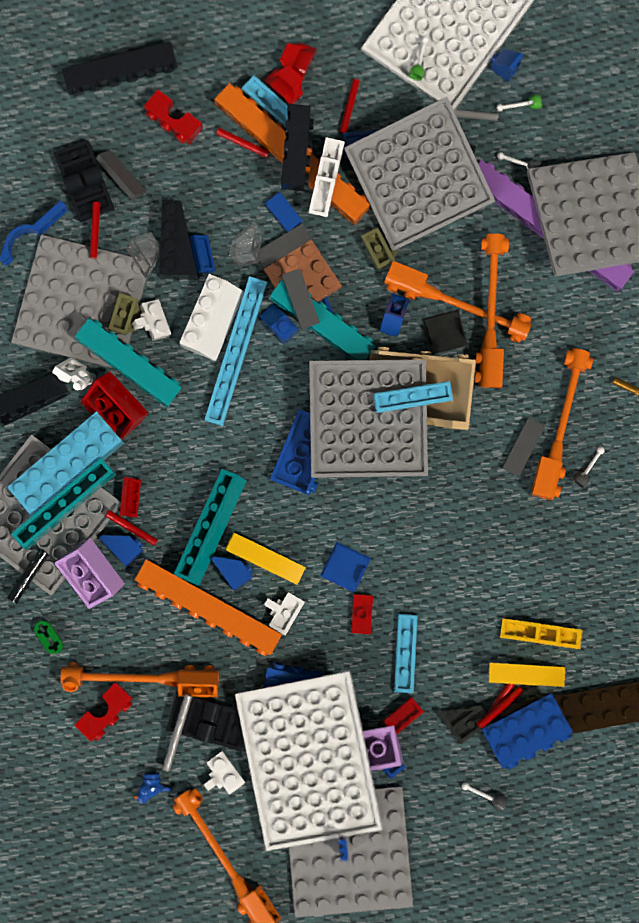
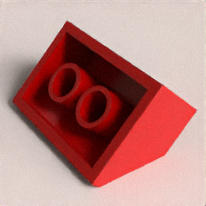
[80,371,149,440]

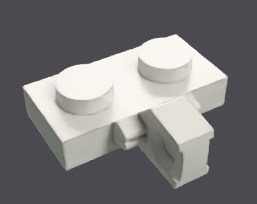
[132,299,171,341]
[264,592,305,635]
[204,751,245,795]

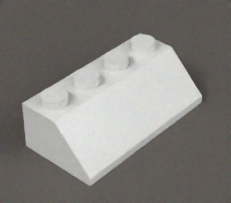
[179,274,244,361]

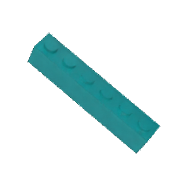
[268,279,375,361]
[74,318,181,408]
[11,458,116,550]
[174,469,247,586]

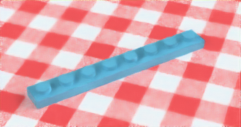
[205,276,268,426]

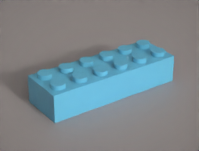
[7,411,124,516]

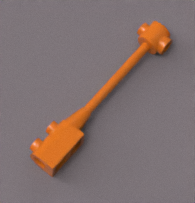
[474,234,509,388]
[384,261,532,343]
[530,348,593,500]
[61,662,219,697]
[173,789,282,923]

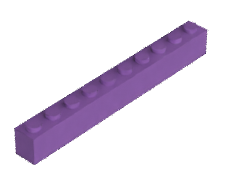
[479,160,634,292]

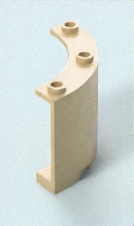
[369,347,476,430]

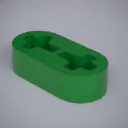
[34,621,64,654]

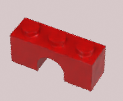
[144,89,203,145]
[74,682,134,742]

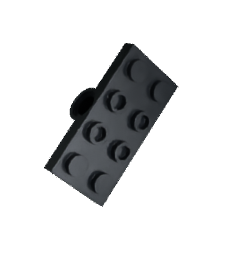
[53,139,115,223]
[166,692,244,752]

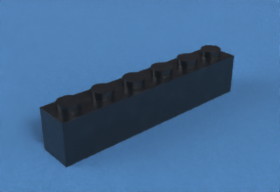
[62,41,178,96]

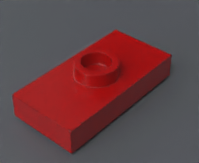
[119,477,141,518]
[351,594,373,635]
[382,697,424,734]

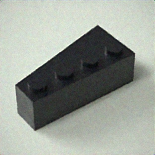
[281,104,314,191]
[159,200,199,280]
[0,371,71,427]

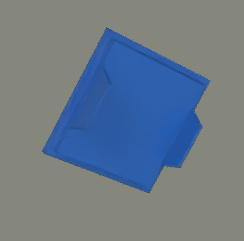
[320,542,371,593]

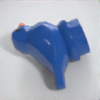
[134,772,171,803]

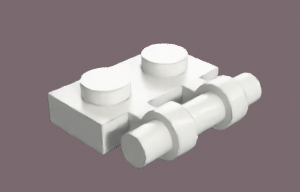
[52,357,96,390]

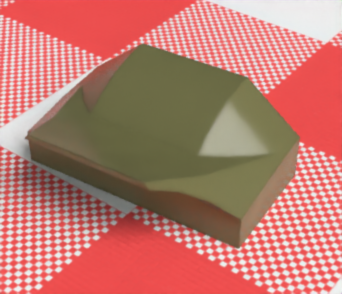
[361,228,398,270]
[107,293,142,335]

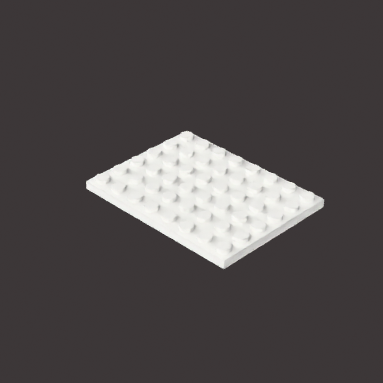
[361,0,534,110]
[235,671,383,851]

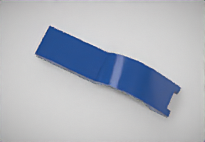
[0,200,68,266]

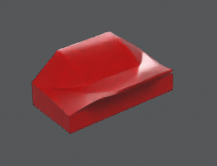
[279,42,317,82]
[263,65,303,104]

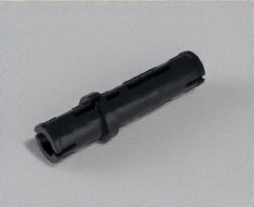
[7,548,49,604]

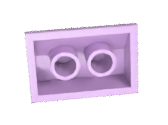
[54,538,125,609]
[363,726,403,771]

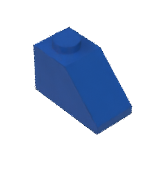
[490,49,524,82]
[380,293,410,337]
[259,304,298,345]
[99,535,144,567]
[212,557,254,591]

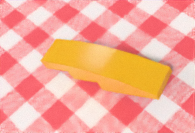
[225,532,306,585]
[500,618,583,649]
[488,663,565,687]

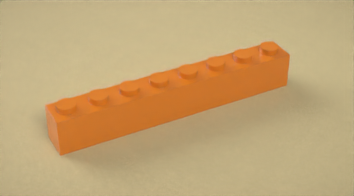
[135,560,282,657]

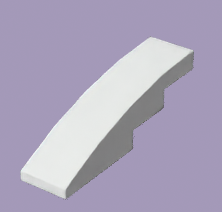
[309,137,345,217]

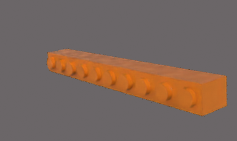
[214,83,370,225]

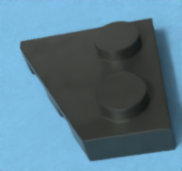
[438,705,492,744]

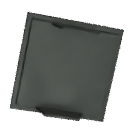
[422,310,468,355]

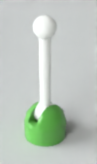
[409,36,429,81]
[496,93,542,112]

